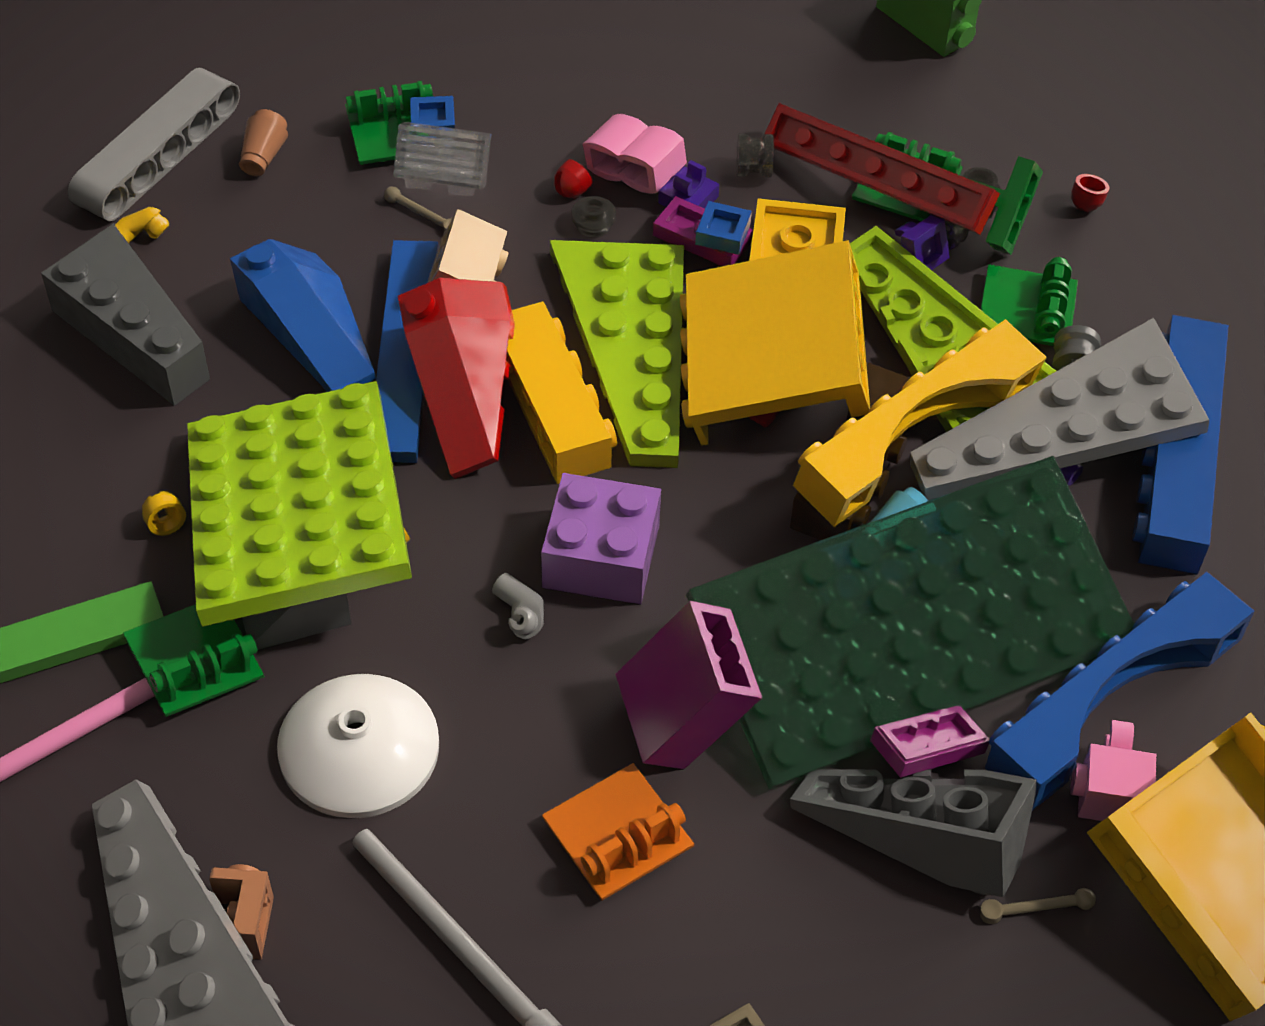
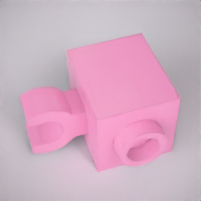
[1070,720,1156,821]

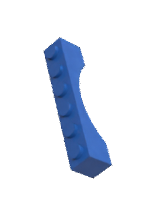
[985,572,1254,811]

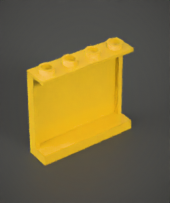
[680,240,870,446]
[1087,713,1265,1022]

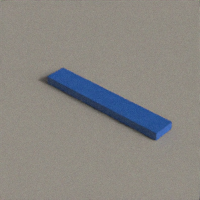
[376,240,439,463]

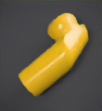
[115,207,169,243]

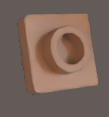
[209,864,274,960]

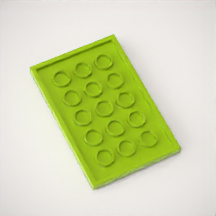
[187,381,412,626]

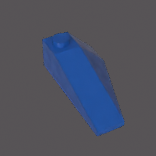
[230,239,376,392]

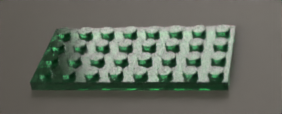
[686,455,1134,790]

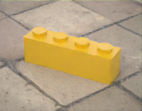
[506,301,617,484]

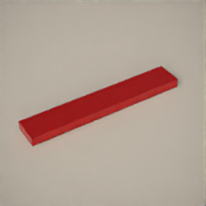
[761,103,1000,235]

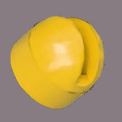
[142,491,186,536]

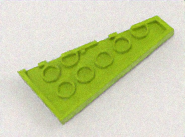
[850,226,1056,432]
[550,240,684,468]

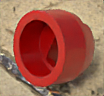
[554,159,592,198]
[1071,174,1110,212]

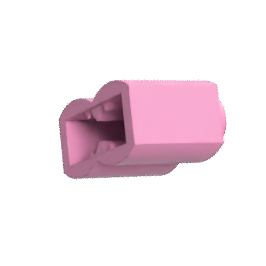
[583,114,687,194]

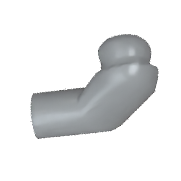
[492,573,544,639]

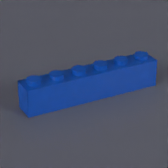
[1132,315,1229,574]

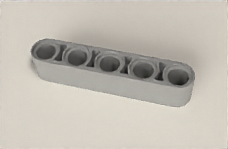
[68,68,240,221]

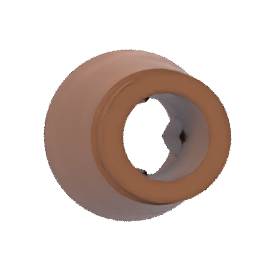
[239,109,288,176]

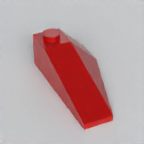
[398,278,515,479]

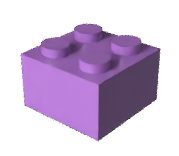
[541,473,661,604]

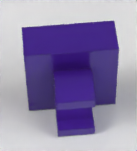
[658,160,720,208]
[895,215,950,270]

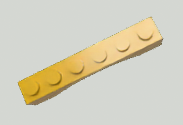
[793,319,1047,527]

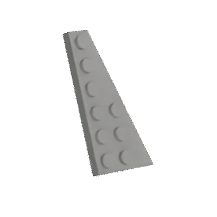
[910,318,1209,500]
[92,780,295,1026]

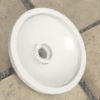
[277,674,439,818]

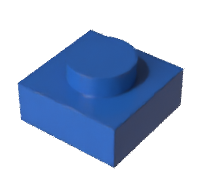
[410,96,456,140]
[695,201,752,255]

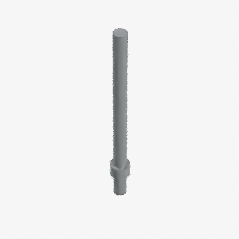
[352,829,562,1026]

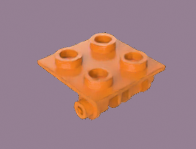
[542,763,694,901]

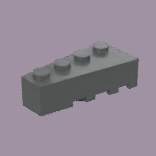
[41,223,210,406]

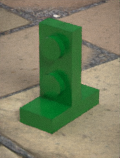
[970,156,1043,255]

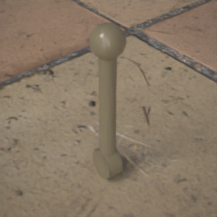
[384,186,452,232]
[980,888,1096,924]

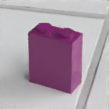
[615,601,762,769]

